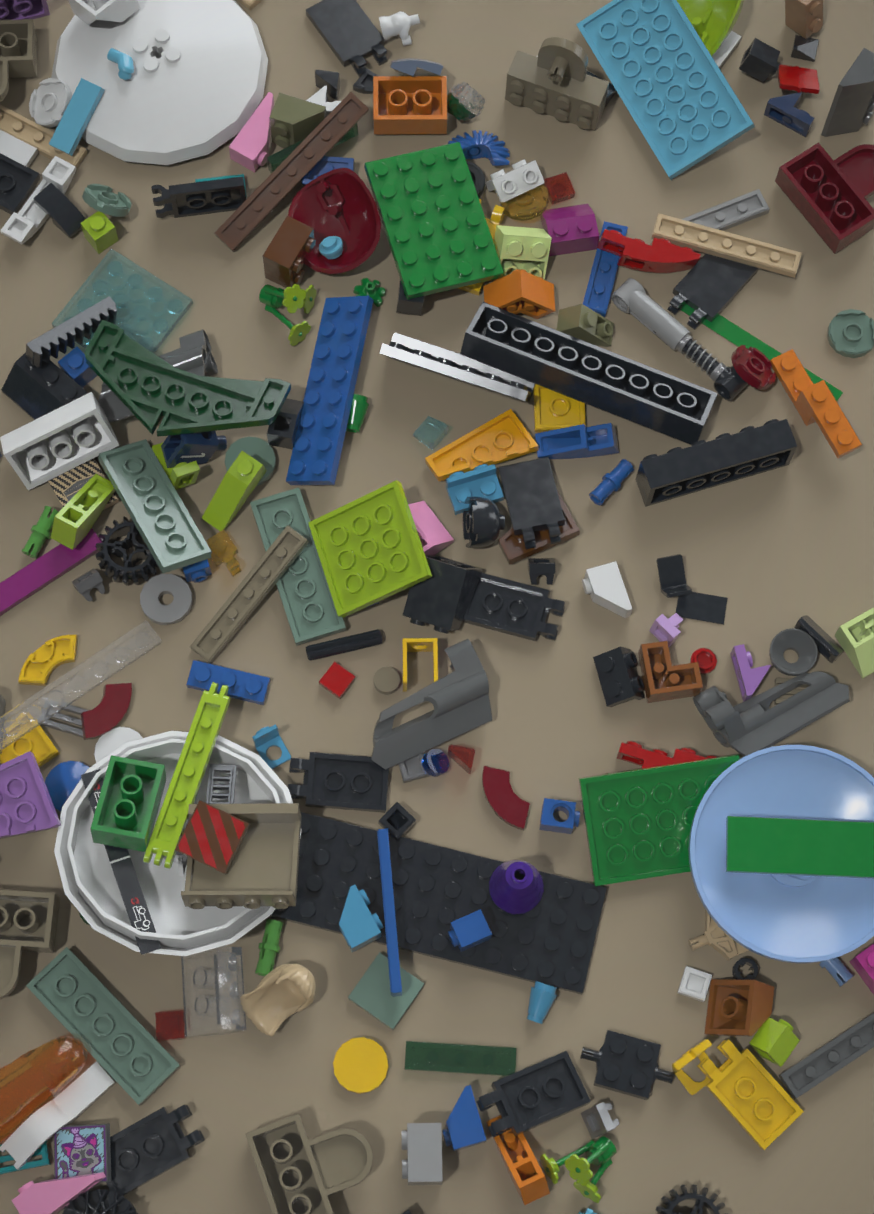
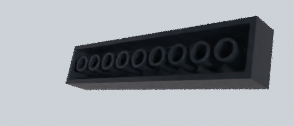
[460,302,718,445]

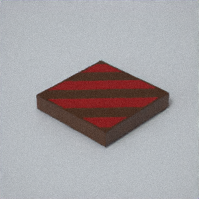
[175,800,250,875]

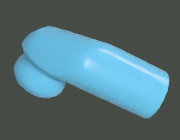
[107,48,134,80]

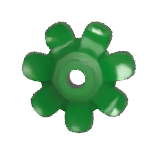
[353,278,386,307]

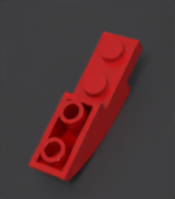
[597,229,701,273]
[616,741,717,769]

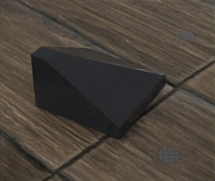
[791,35,819,62]

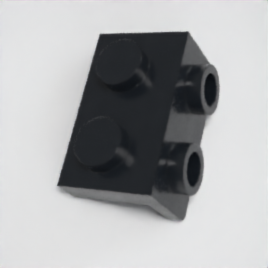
[593,646,645,707]

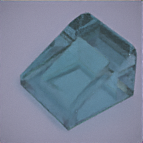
[413,416,448,450]

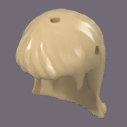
[240,964,316,1036]

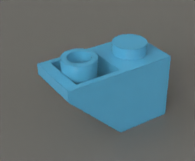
[339,885,383,953]

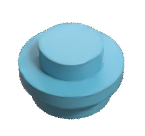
[319,236,343,259]

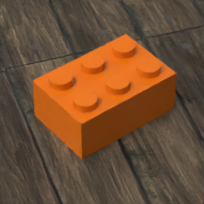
[373,76,447,134]

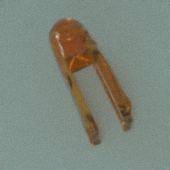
[0,1036,88,1143]

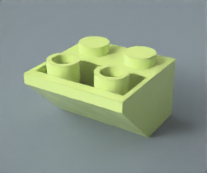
[494,225,552,279]
[834,608,874,679]

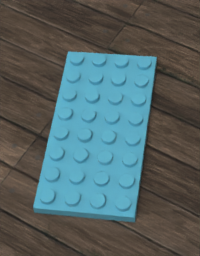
[576,0,755,180]

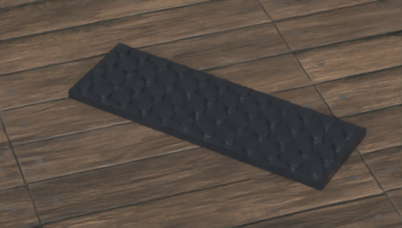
[270,812,607,995]

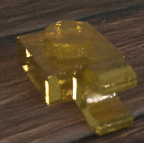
[206,529,242,576]

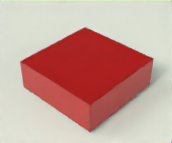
[319,661,356,699]

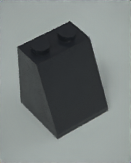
[403,555,483,634]

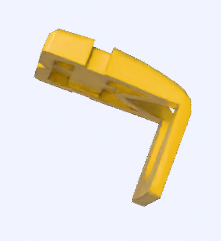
[672,1039,712,1095]

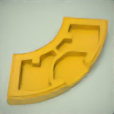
[18,635,78,686]

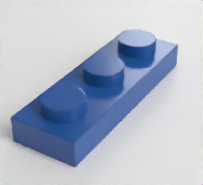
[186,660,270,705]

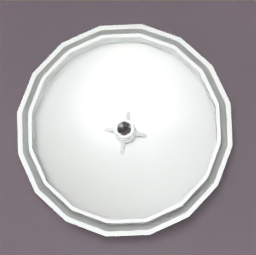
[51,0,268,165]
[54,731,301,956]

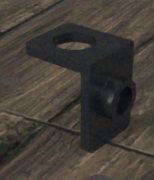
[656,554,692,598]

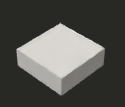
[677,966,712,1002]

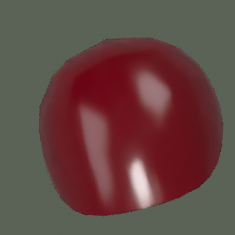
[288,168,381,274]

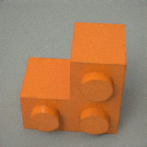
[483,269,555,319]

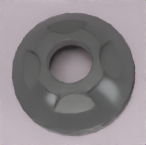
[769,628,818,676]

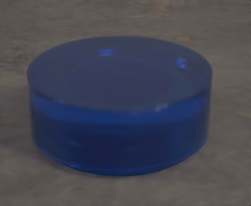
[422,749,449,777]

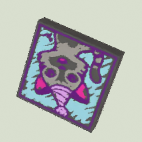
[53,1123,111,1182]

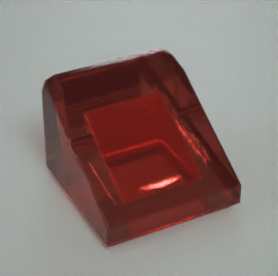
[448,744,475,774]

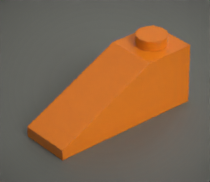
[486,1115,550,1205]

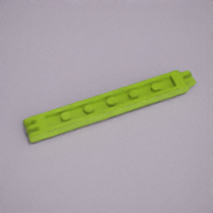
[143,682,230,869]

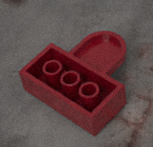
[775,142,874,254]

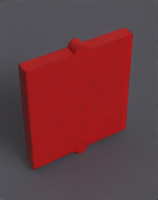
[777,64,820,94]

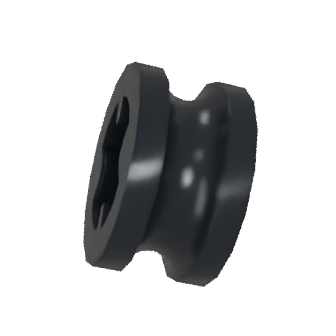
[732,958,758,980]

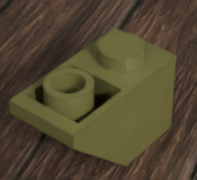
[556,304,614,347]

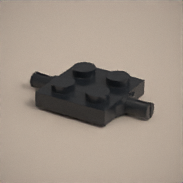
[580,1030,674,1100]

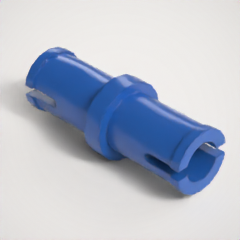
[589,459,634,506]

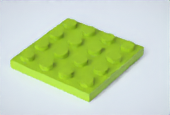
[308,480,432,618]

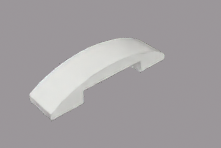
[0,156,76,245]

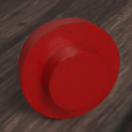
[690,648,717,674]

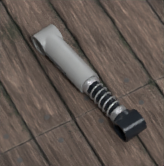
[611,278,748,401]

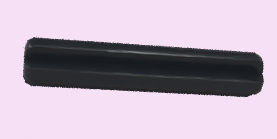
[306,629,383,661]

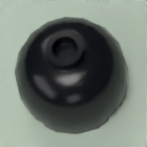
[462,497,505,548]

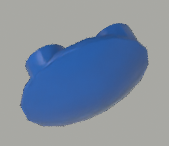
[45,761,90,812]

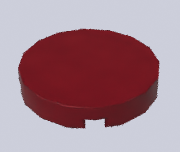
[731,345,776,390]

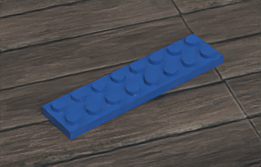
[286,296,374,485]

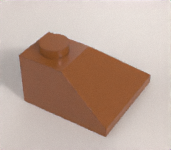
[705,979,774,1036]

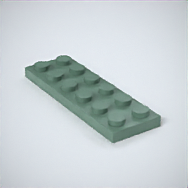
[98,439,212,574]
[250,487,346,646]
[26,947,180,1106]

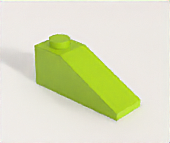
[201,451,267,533]
[51,473,116,550]

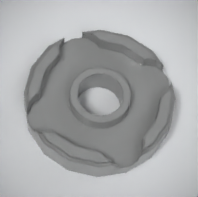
[140,574,192,625]

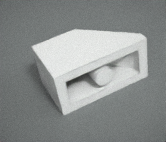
[582,561,632,618]

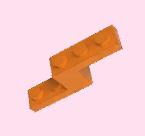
[770,349,862,458]

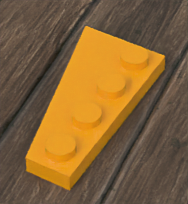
[425,409,539,482]

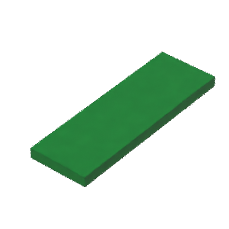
[726,816,874,879]

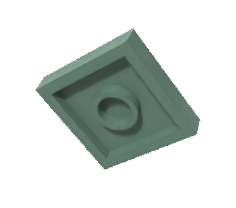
[348,952,424,1030]

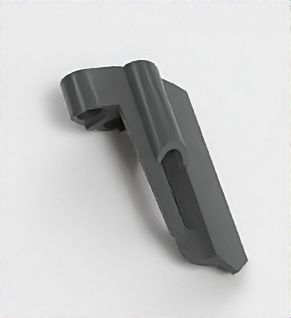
[97,329,218,423]
[371,639,492,770]
[693,671,850,757]

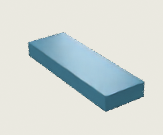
[49,78,105,156]

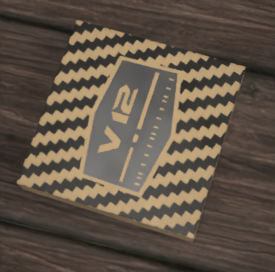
[48,458,119,510]

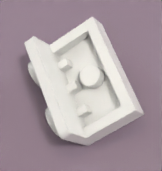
[485,159,545,203]

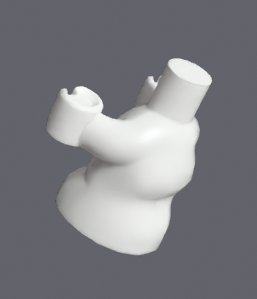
[379,11,420,46]

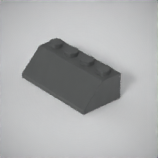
[821,48,874,137]

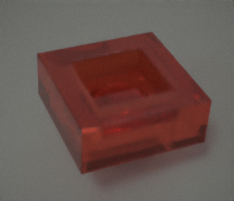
[543,172,575,205]
[155,1010,185,1042]

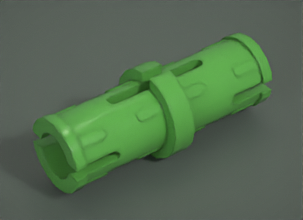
[22,506,58,559]
[255,919,284,976]

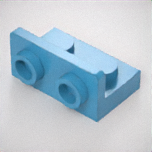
[446,464,504,515]

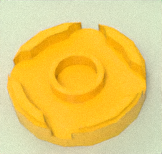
[333,1037,388,1094]

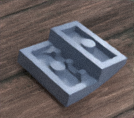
[390,58,443,76]

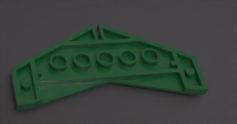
[85,320,291,437]

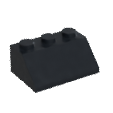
[1,352,88,420]

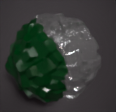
[447,82,485,121]

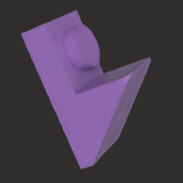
[730,644,771,702]

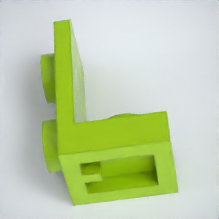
[151,442,200,490]

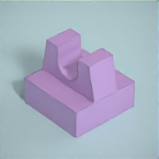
[649,613,683,648]

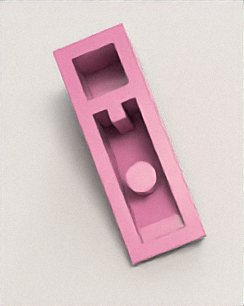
[229,92,274,173]
[11,1172,106,1214]

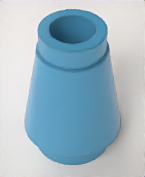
[527,981,557,1024]

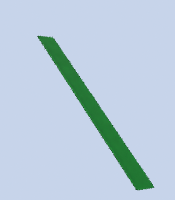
[681,304,843,402]

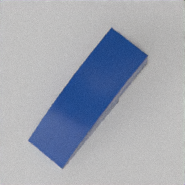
[535,423,619,459]

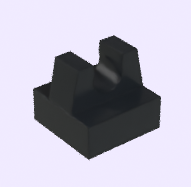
[528,558,555,585]

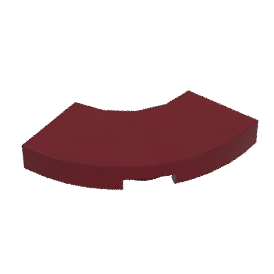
[81,683,132,740]
[482,766,530,831]

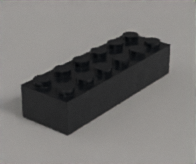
[635,419,797,507]

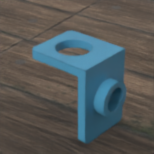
[252,724,291,769]

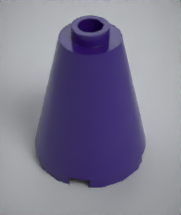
[489,860,544,914]

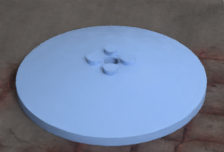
[688,745,874,963]

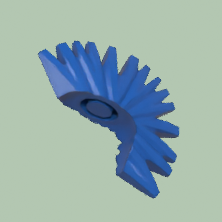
[448,130,510,166]

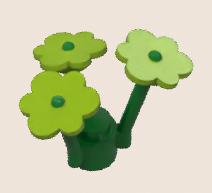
[259,284,317,346]
[540,1136,617,1203]

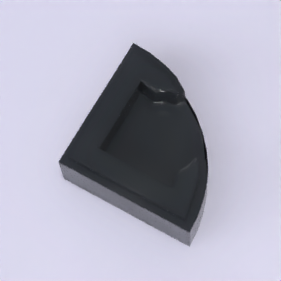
[353,69,378,94]

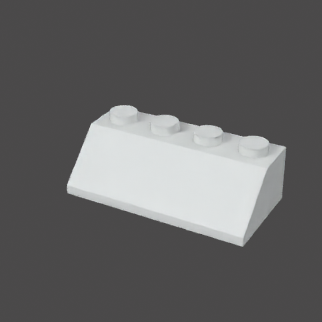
[0,392,119,491]

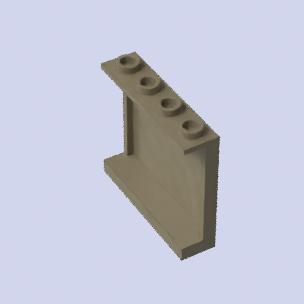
[181,803,302,909]

